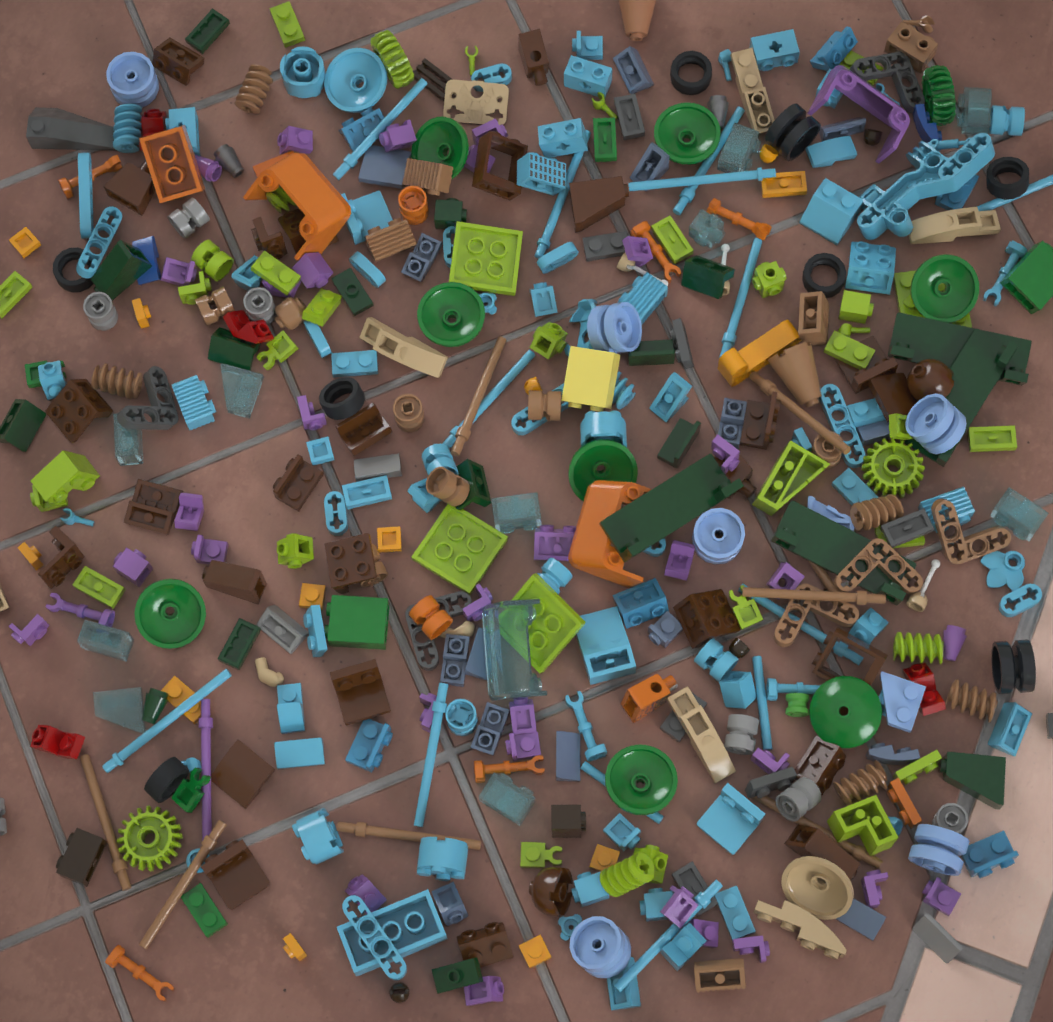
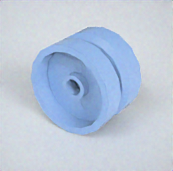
[106,52,159,108]
[587,302,642,353]
[905,393,967,454]
[692,508,745,565]
[908,824,970,876]
[569,916,632,978]

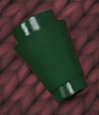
[142,688,169,724]

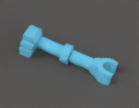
[983,240,1028,307]
[766,678,821,701]
[565,691,608,761]

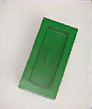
[593,117,617,162]
[181,883,228,938]

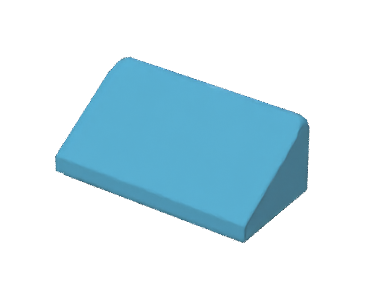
[988,702,1032,756]
[274,738,325,769]
[607,957,641,1010]

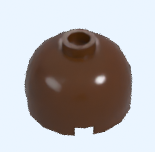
[907,359,954,401]
[529,867,573,917]

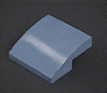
[358,145,411,189]

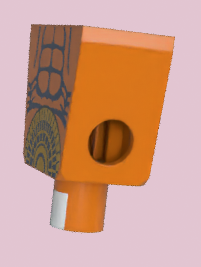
[621,674,678,723]

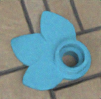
[980,551,1025,591]

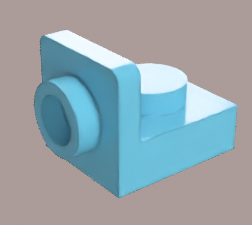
[572,31,603,60]
[529,282,558,317]

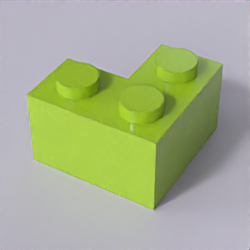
[30,450,100,504]
[827,795,899,856]

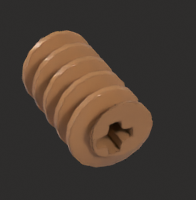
[234,64,273,114]
[91,363,143,399]
[850,494,904,531]
[945,679,998,723]
[833,760,888,805]

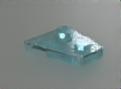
[221,363,264,418]
[93,687,146,733]

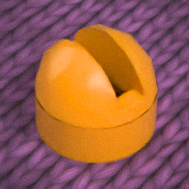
[759,144,779,163]
[524,377,542,395]

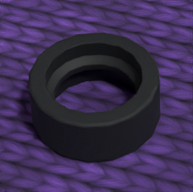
[670,51,712,95]
[986,157,1029,200]
[53,247,94,292]
[802,253,846,298]
[319,377,365,420]
[144,757,189,803]

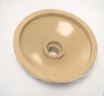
[781,856,854,920]

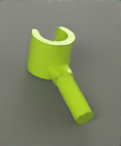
[465,46,478,76]
[592,92,618,120]
[838,323,870,337]

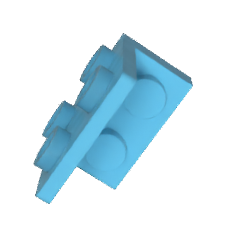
[341,190,393,245]
[845,241,896,295]
[696,783,765,855]

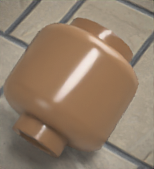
[274,297,306,330]

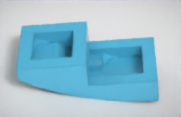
[805,136,858,168]

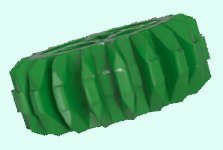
[922,65,956,126]

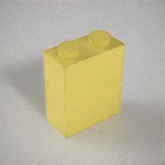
[561,346,620,412]

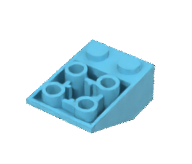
[576,606,636,685]

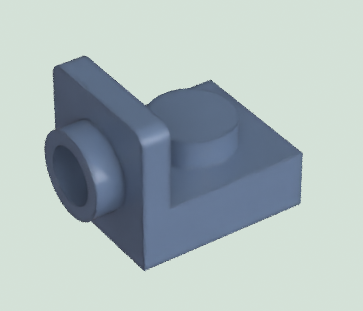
[648,611,683,648]
[432,881,468,926]

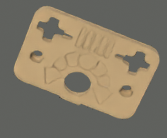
[443,80,509,125]

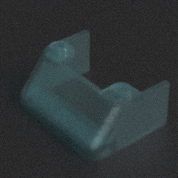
[482,599,547,701]

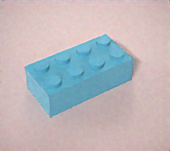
[337,889,448,976]

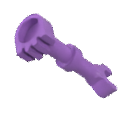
[45,593,115,632]

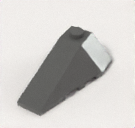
[26,107,117,151]

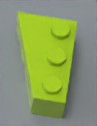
[752,440,830,516]

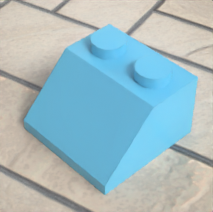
[799,178,864,245]

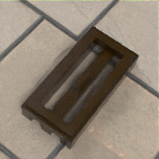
[413,58,453,102]

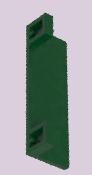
[887,312,1032,386]
[905,329,1018,467]
[599,454,744,563]
[771,500,916,606]

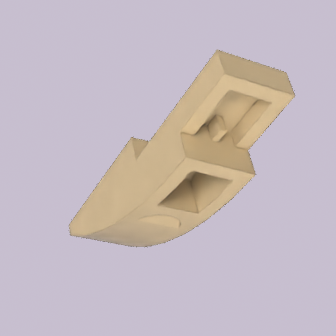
[730,48,775,135]
[908,207,1001,244]
[359,317,448,378]
[666,686,736,784]
[753,900,847,959]

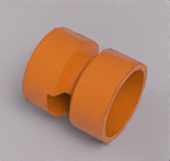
[398,186,429,225]
[409,595,453,640]

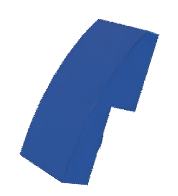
[913,104,942,143]
[132,236,161,285]

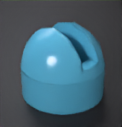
[888,817,903,836]

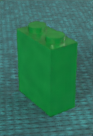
[1000,240,1053,314]
[324,595,390,650]

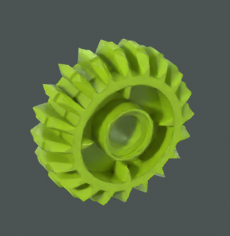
[370,30,414,89]
[861,438,925,499]
[117,806,183,872]

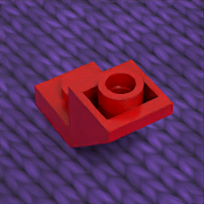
[139,109,166,151]
[223,310,274,344]
[903,662,946,716]
[30,725,85,760]

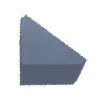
[630,142,670,191]

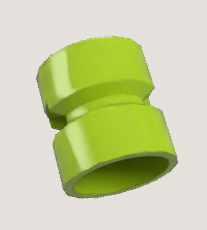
[191,239,234,281]

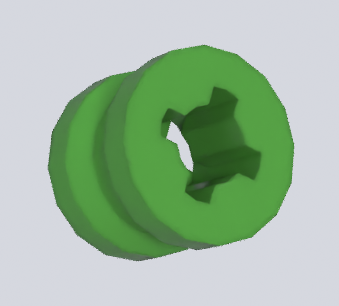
[785,693,809,717]

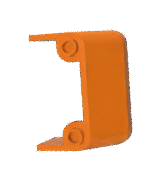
[243,153,351,261]
[568,480,652,588]

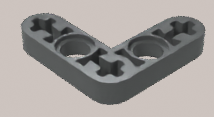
[850,52,925,113]
[117,366,179,430]
[405,591,472,671]

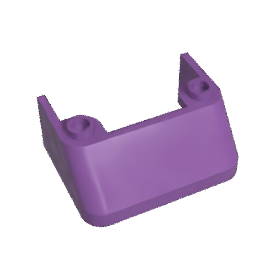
[807,65,910,163]

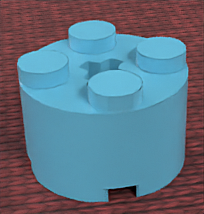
[280,47,326,98]
[580,410,627,447]
[292,808,344,865]
[416,837,468,881]

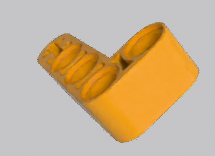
[717,320,801,387]

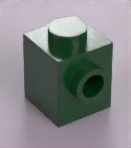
[434,198,467,230]

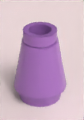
[195,154,222,182]
[943,625,967,661]

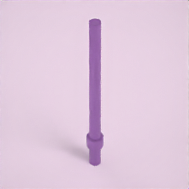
[199,699,213,841]

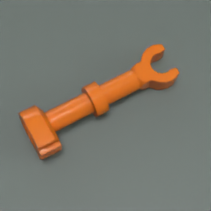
[58,155,123,199]
[705,198,772,240]
[630,221,681,283]
[474,755,545,783]
[105,944,175,1001]

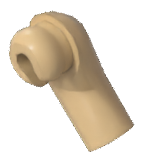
[440,621,475,638]
[255,657,284,687]

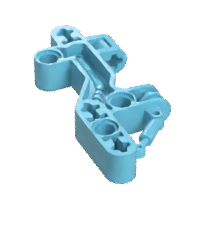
[857,133,995,240]

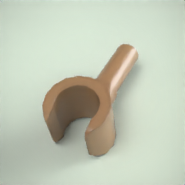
[903,15,935,33]

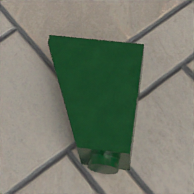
[91,239,152,300]
[939,751,1006,810]

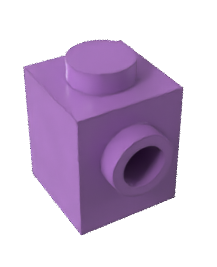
[292,252,333,288]
[113,548,153,587]

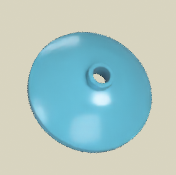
[324,48,387,113]

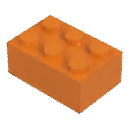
[139,125,205,203]

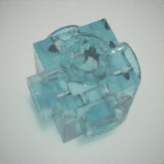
[689,209,725,249]

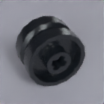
[765,103,821,161]
[991,639,1036,694]

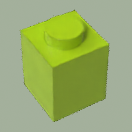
[838,290,874,324]

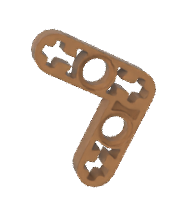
[931,498,1011,565]
[834,538,923,594]
[774,583,859,647]

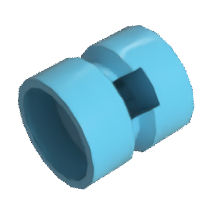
[989,105,1025,136]
[421,443,459,476]
[537,557,573,594]
[694,638,739,682]
[445,699,478,736]

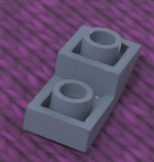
[401,233,443,282]
[718,398,747,449]
[440,634,470,687]
[471,702,510,755]
[866,743,920,765]

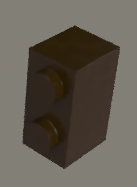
[551,805,586,838]
[56,828,107,887]

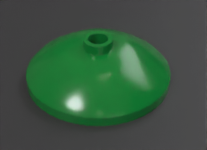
[654,103,721,165]
[411,117,469,180]
[911,254,979,323]
[417,282,485,347]
[568,439,638,502]
[134,578,206,649]
[809,676,882,748]
[605,745,678,815]

